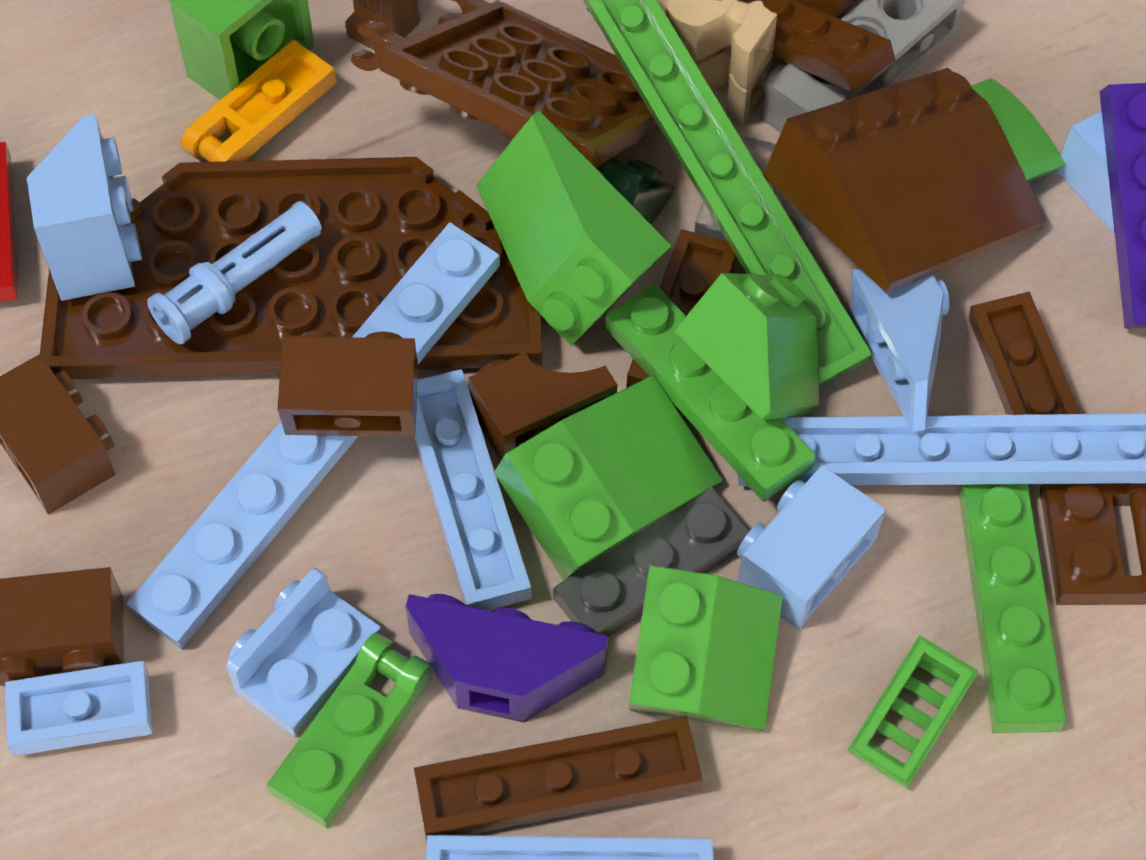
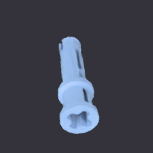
[147,201,322,344]

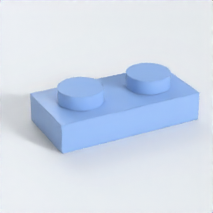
[5,661,153,756]

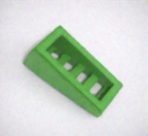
[847,635,979,789]

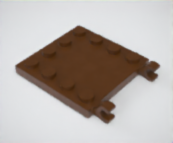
[350,0,659,168]

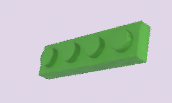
[606,284,816,502]
[959,484,1066,734]

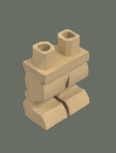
[657,0,777,127]

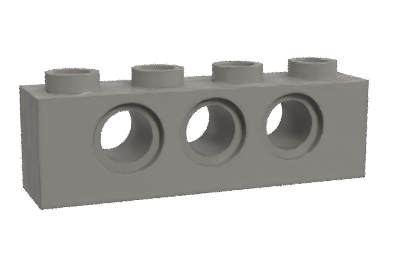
[761,0,965,133]

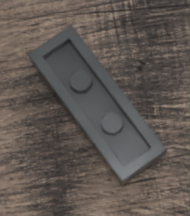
[553,487,749,637]

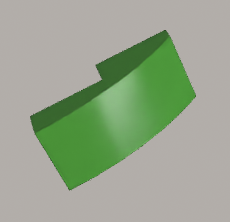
[970,78,1066,183]

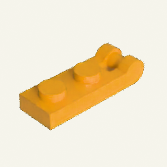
[181,39,337,162]

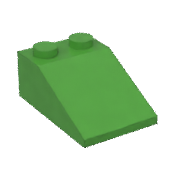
[476,111,671,346]
[494,375,723,581]

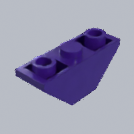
[406,594,608,722]

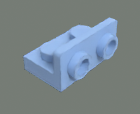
[226,568,382,737]

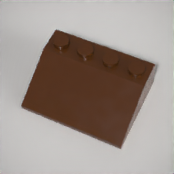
[763,67,1047,292]

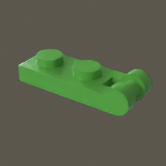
[267,632,434,829]

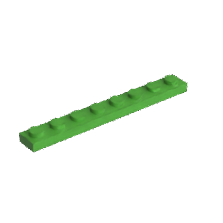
[583,0,872,389]

